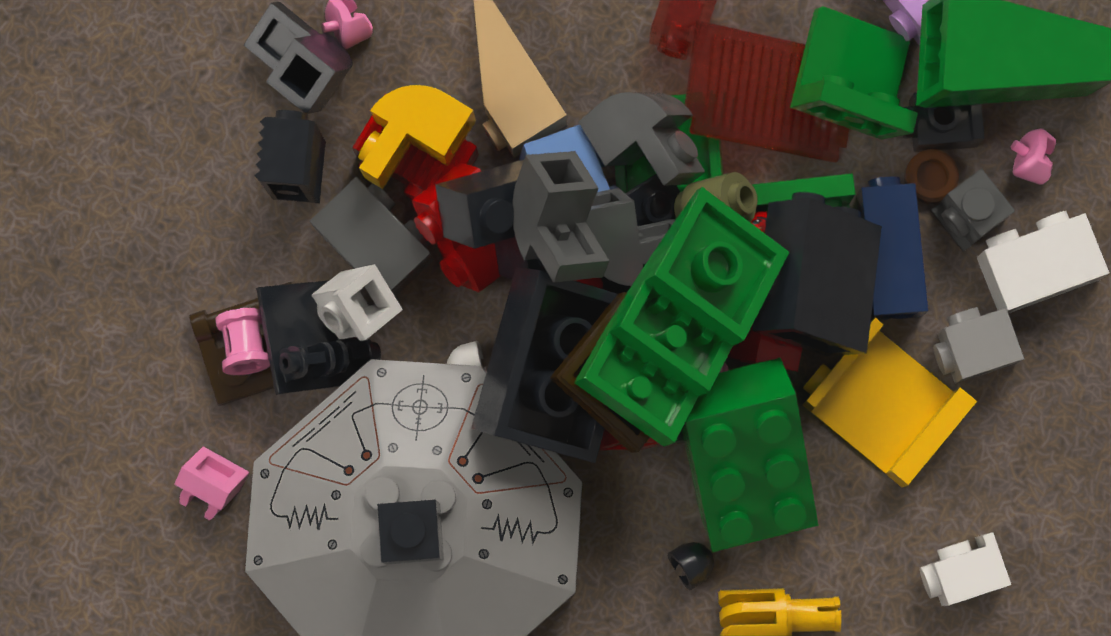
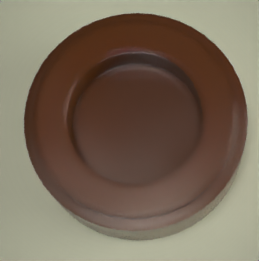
[904,149,959,204]

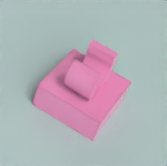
[174,446,249,520]

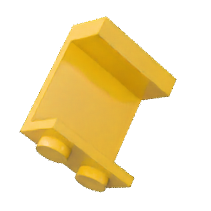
[803,318,977,488]

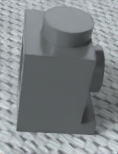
[930,168,1015,252]

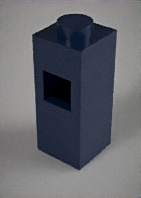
[856,176,928,321]

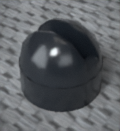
[668,542,714,590]

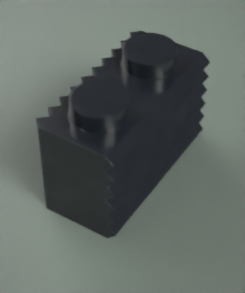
[254,110,326,203]

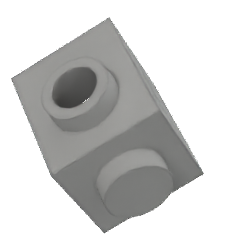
[933,307,1024,384]

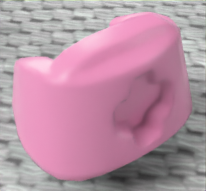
[321,0,373,49]
[1011,128,1056,185]

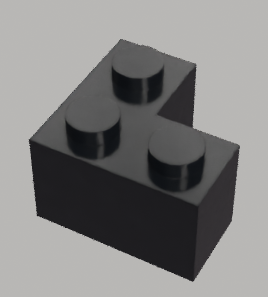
[435,160,547,280]

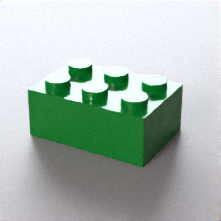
[682,358,819,552]

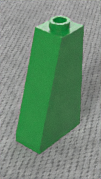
[916,0,1111,108]

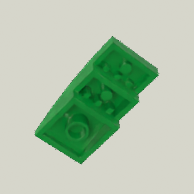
[574,187,789,447]

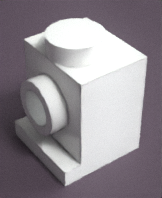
[312,264,403,341]
[920,532,1011,606]

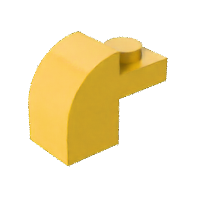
[358,85,476,189]

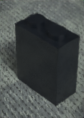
[752,192,882,356]

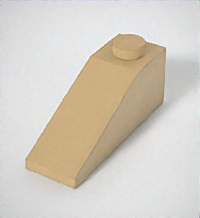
[474,0,567,158]

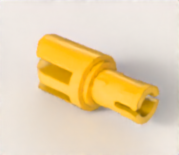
[718,588,841,636]

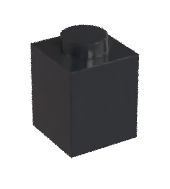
[377,499,444,564]

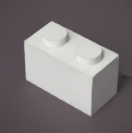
[977,211,1109,314]

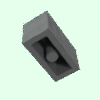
[309,177,433,297]

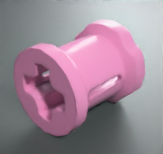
[215,308,270,375]

